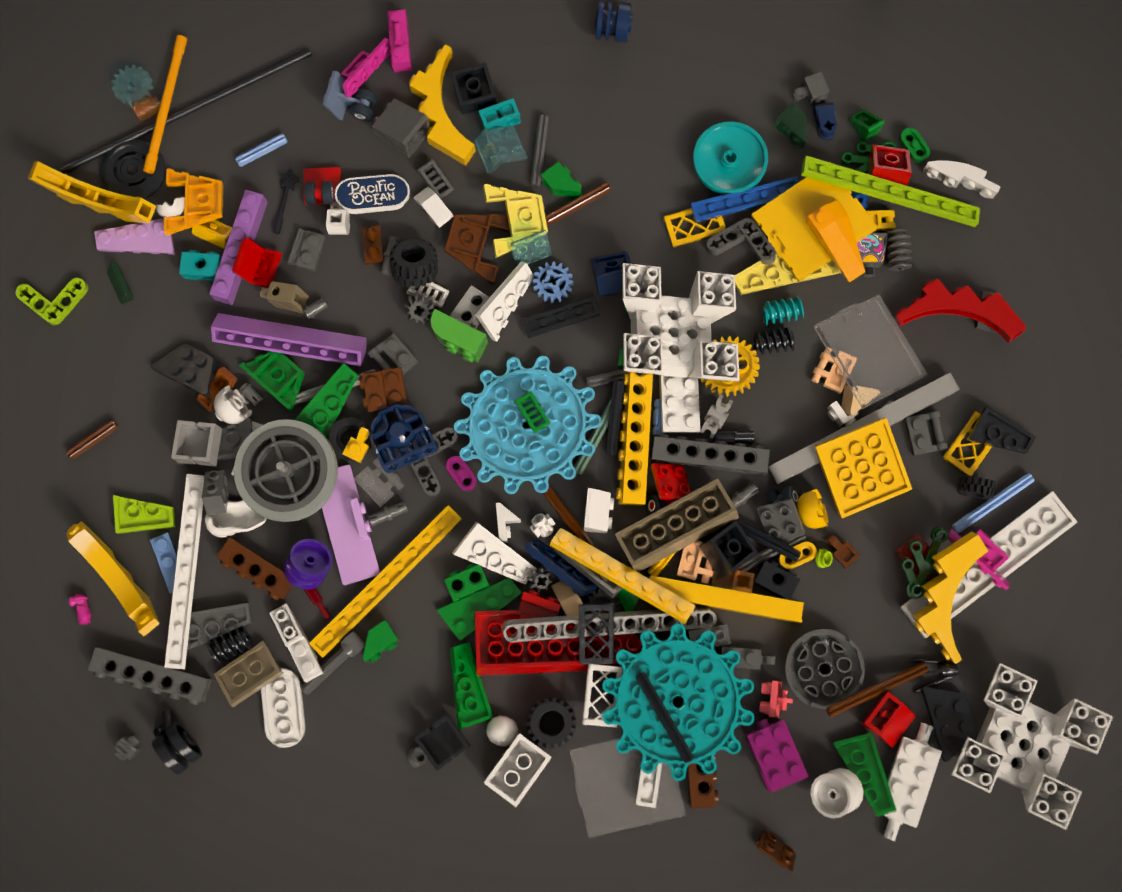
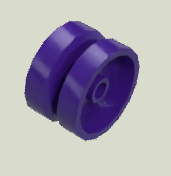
[284,539,332,590]

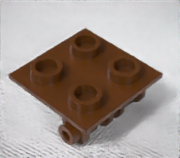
[754,830,796,873]

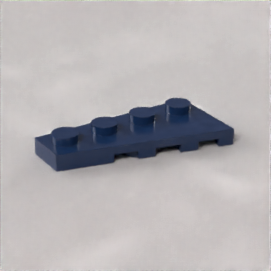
[524,539,600,597]

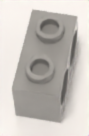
[450,285,490,329]

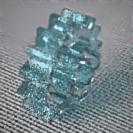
[111,64,153,105]

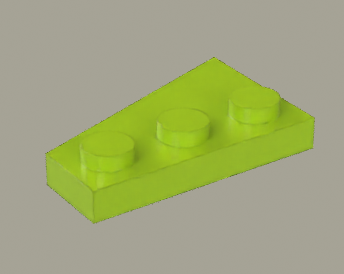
[113,495,175,534]

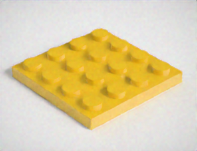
[814,417,912,518]

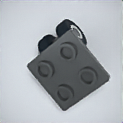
[757,485,805,541]

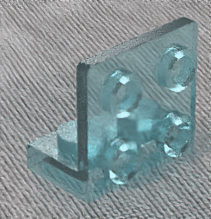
[474,126,527,173]

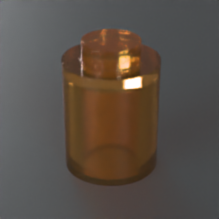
[131,95,160,122]

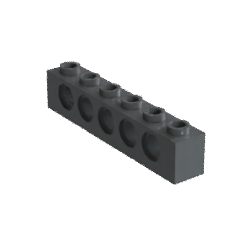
[651,434,770,475]
[88,647,212,705]

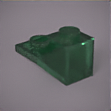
[775,102,808,149]

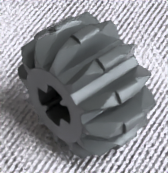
[404,292,436,324]

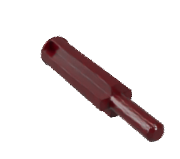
[304,588,331,620]

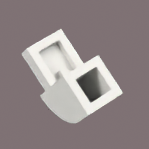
[326,202,350,235]

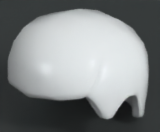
[156,197,185,217]
[486,715,519,747]

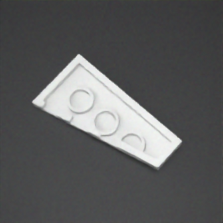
[475,261,534,342]
[452,522,537,584]

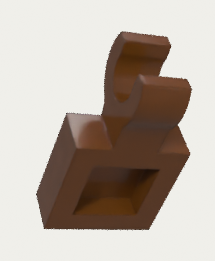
[826,535,860,569]

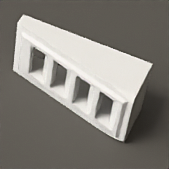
[406,282,449,308]

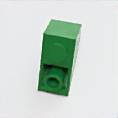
[541,161,582,198]
[363,620,400,663]

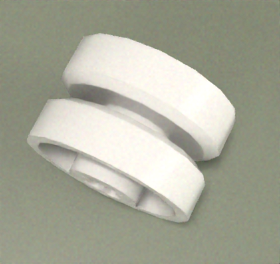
[811,768,863,818]

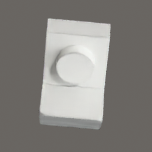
[496,503,521,543]

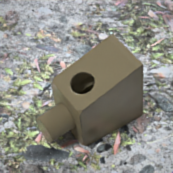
[260,281,309,314]

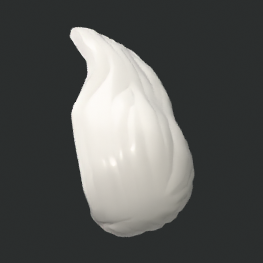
[205,500,267,538]

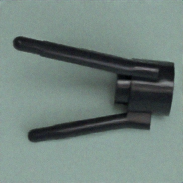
[912,658,959,693]

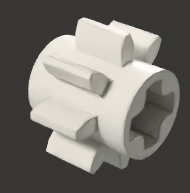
[530,513,555,537]

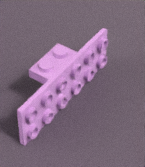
[322,465,380,585]

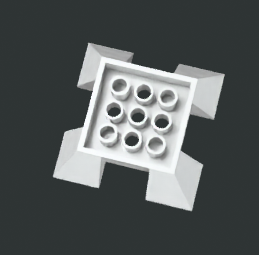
[622,263,739,381]
[951,663,1113,830]

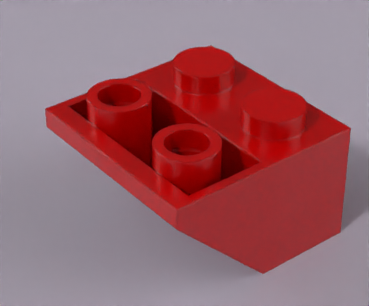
[860,691,916,748]

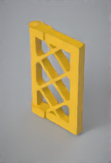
[663,209,726,247]
[943,411,992,476]

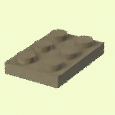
[214,641,283,707]

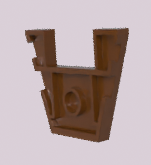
[444,214,509,284]

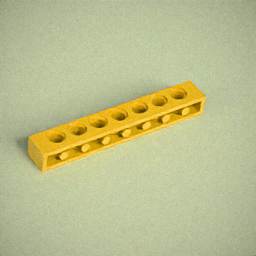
[616,371,653,506]

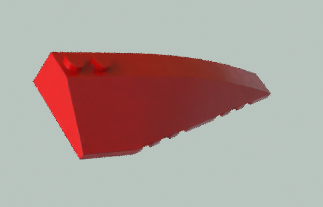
[475,610,663,675]

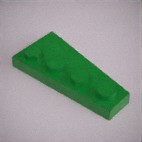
[295,363,359,438]
[437,578,522,641]
[833,733,897,817]

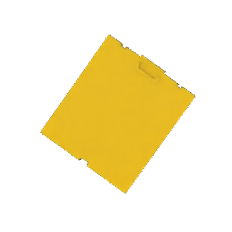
[751,162,878,282]

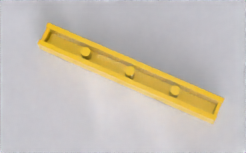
[649,575,804,623]

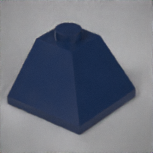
[591,252,632,296]

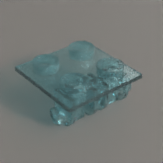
[510,230,552,266]

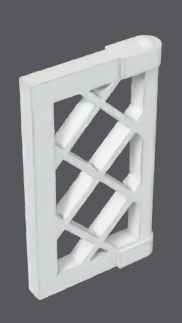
[582,664,623,728]

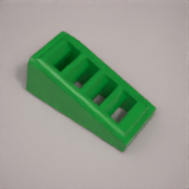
[514,391,551,434]

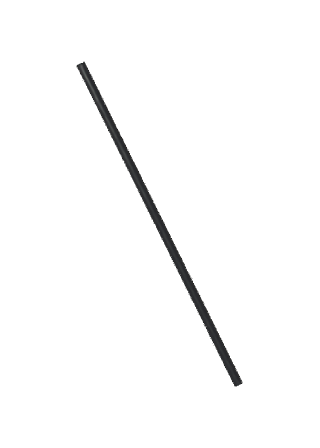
[56,49,312,174]

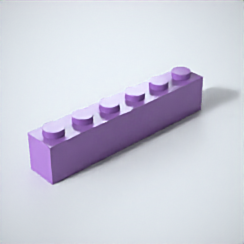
[210,190,268,305]

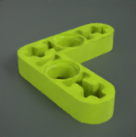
[16,278,88,325]

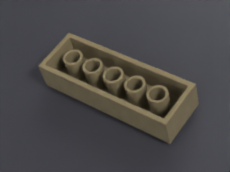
[615,478,739,572]

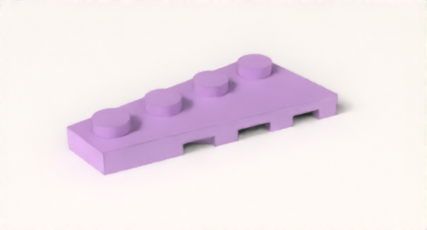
[94,218,175,255]

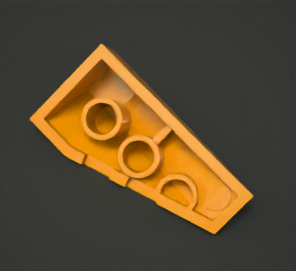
[806,200,865,283]

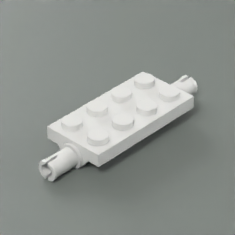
[883,723,942,841]

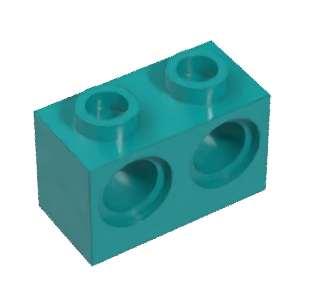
[479,98,521,136]

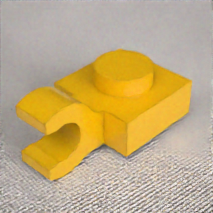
[342,427,370,463]

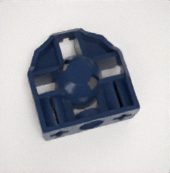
[369,404,438,474]

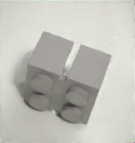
[171,420,222,466]

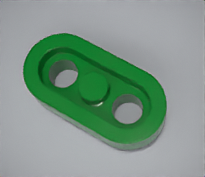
[900,128,930,163]

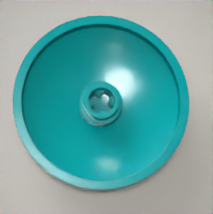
[693,122,768,195]

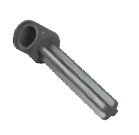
[301,631,366,695]

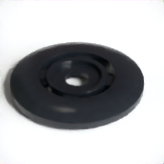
[100,139,166,199]

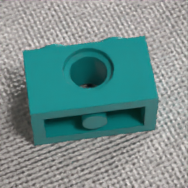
[179,250,222,281]

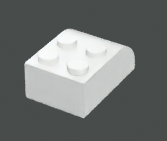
[484,733,552,807]

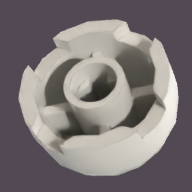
[214,386,252,424]

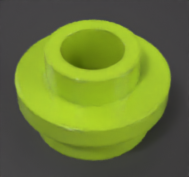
[815,548,833,568]

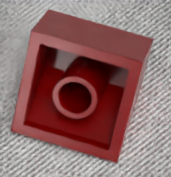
[867,144,912,186]

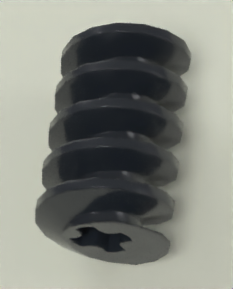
[753,327,795,355]
[207,626,252,663]

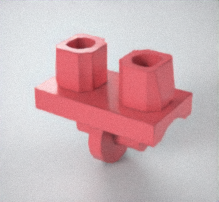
[759,681,793,718]

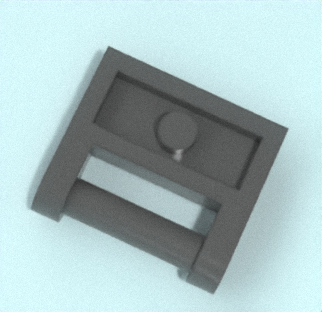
[368,333,418,375]
[904,411,948,456]

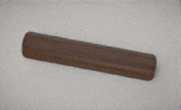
[66,420,118,459]

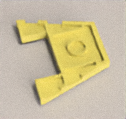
[483,184,548,258]

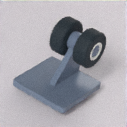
[323,71,377,121]

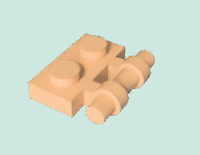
[811,346,857,394]
[676,541,714,584]

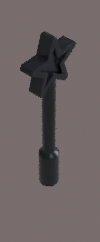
[273,170,300,234]

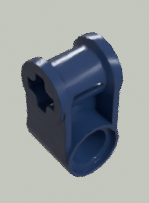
[813,102,837,141]

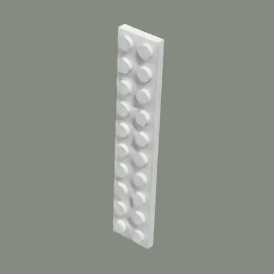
[900,491,1077,639]

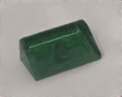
[107,261,134,304]

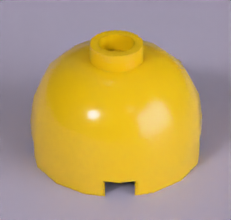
[797,489,828,529]

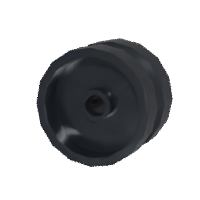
[152,723,202,775]

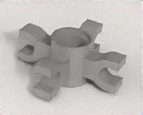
[700,394,733,439]

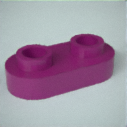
[446,456,477,491]

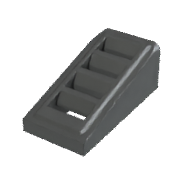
[417,159,454,199]

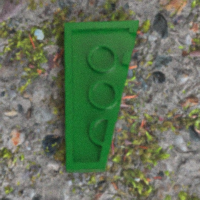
[450,643,493,730]

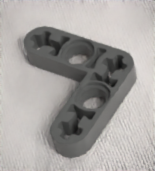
[707,218,776,265]
[411,428,458,497]

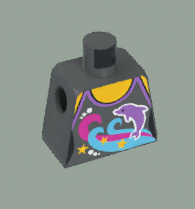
[857,233,887,277]

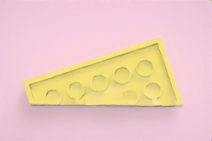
[735,254,841,295]

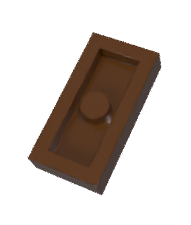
[362,225,384,265]

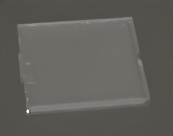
[814,295,928,409]
[569,738,686,838]

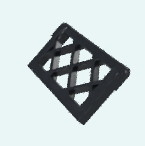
[579,603,614,664]

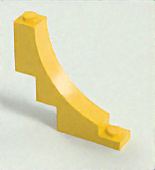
[66,521,159,636]

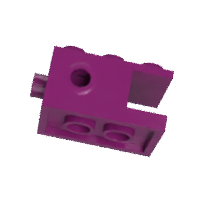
[744,719,808,793]

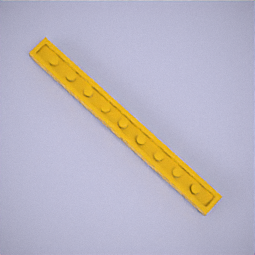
[309,505,462,658]

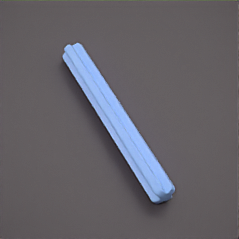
[952,473,1035,533]

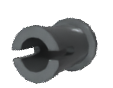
[302,297,328,319]
[239,383,264,407]

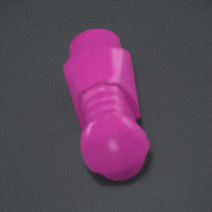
[69,594,92,625]

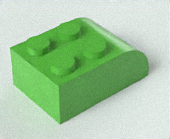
[431,309,488,363]

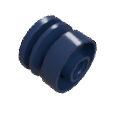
[594,0,633,43]

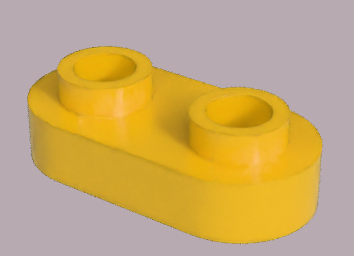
[779,542,817,569]

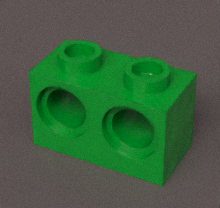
[444,563,490,602]

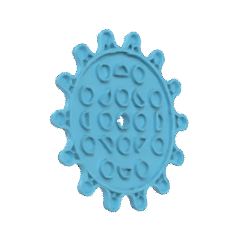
[454,356,602,494]

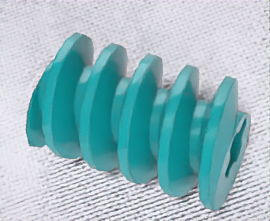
[762,296,804,326]

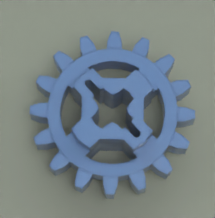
[533,261,573,303]

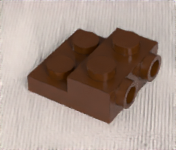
[359,367,408,412]

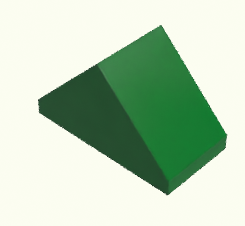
[849,109,885,142]

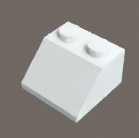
[584,488,614,533]

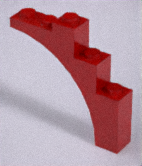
[894,278,1026,343]

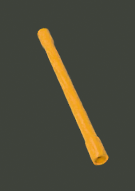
[143,35,187,174]

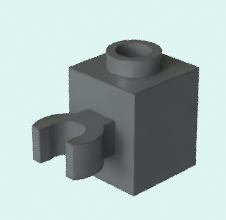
[793,72,830,104]

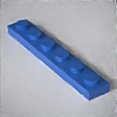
[690,176,799,223]

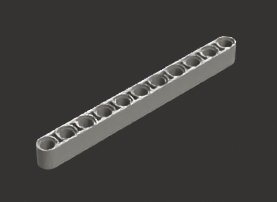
[768,373,960,484]
[501,606,717,642]

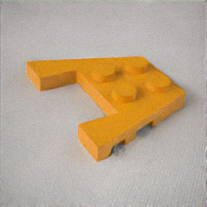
[164,169,223,235]

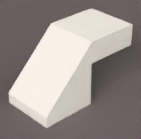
[413,187,454,227]

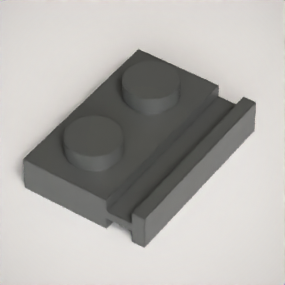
[288,228,326,272]

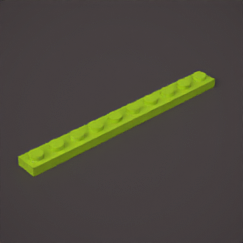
[801,156,980,227]

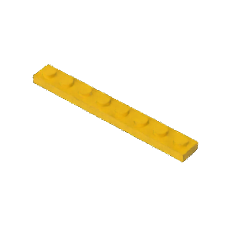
[550,528,696,624]

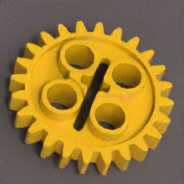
[701,336,760,397]

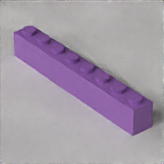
[211,313,366,366]

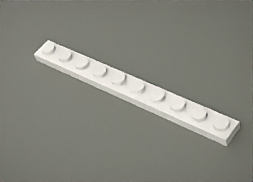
[165,474,204,669]

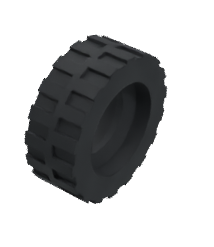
[328,417,371,461]

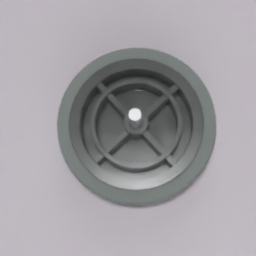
[234,419,338,522]

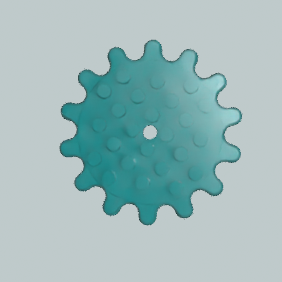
[602,624,754,781]

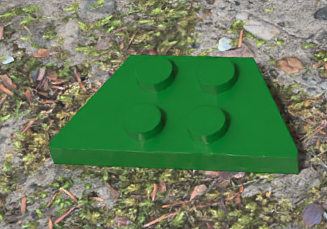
[239,351,305,412]

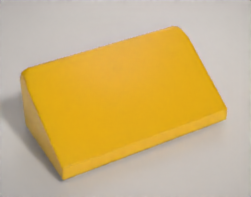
[192,220,232,249]

